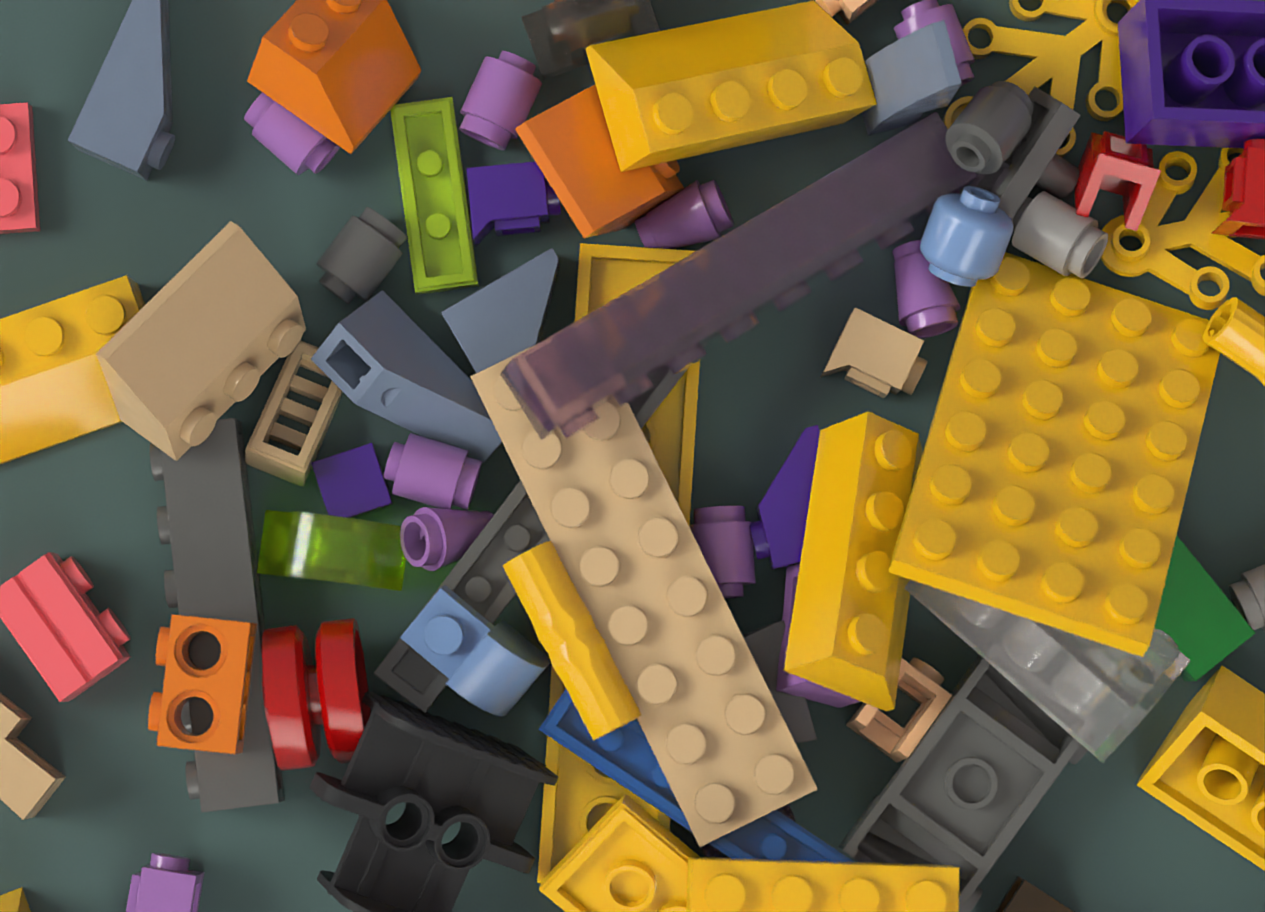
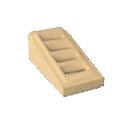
[245,340,343,486]

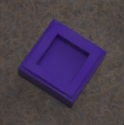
[311,443,393,524]

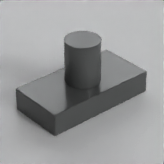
[970,86,1080,219]

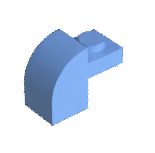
[400,585,551,716]

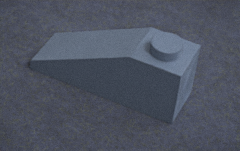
[67,0,175,181]

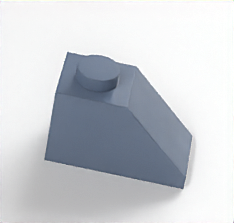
[441,248,560,373]

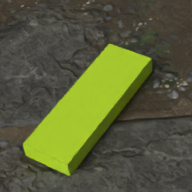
[390,97,479,295]

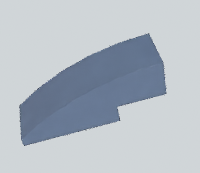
[862,20,962,135]

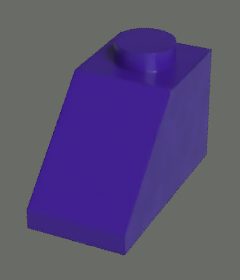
[749,425,820,570]

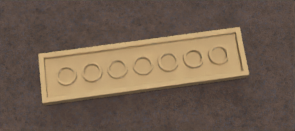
[470,320,818,847]

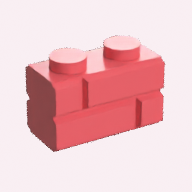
[0,552,131,702]

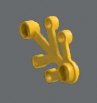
[942,0,1139,157]
[1101,148,1265,310]

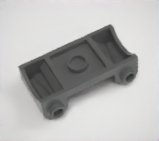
[838,640,1101,912]

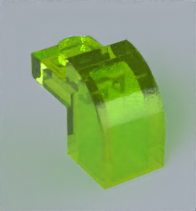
[257,510,406,591]

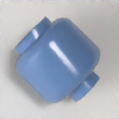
[920,186,1013,287]

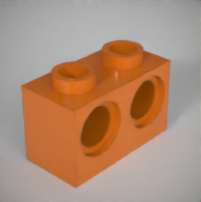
[148,614,257,754]

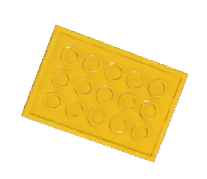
[888,252,1220,657]

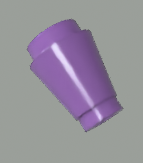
[635,180,734,249]
[892,240,961,339]
[400,507,494,571]

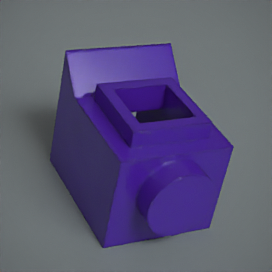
[466,161,561,247]

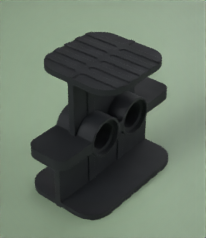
[309,691,559,912]

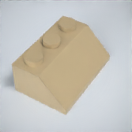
[96,221,306,461]

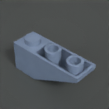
[311,290,502,464]

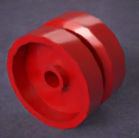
[262,618,371,771]

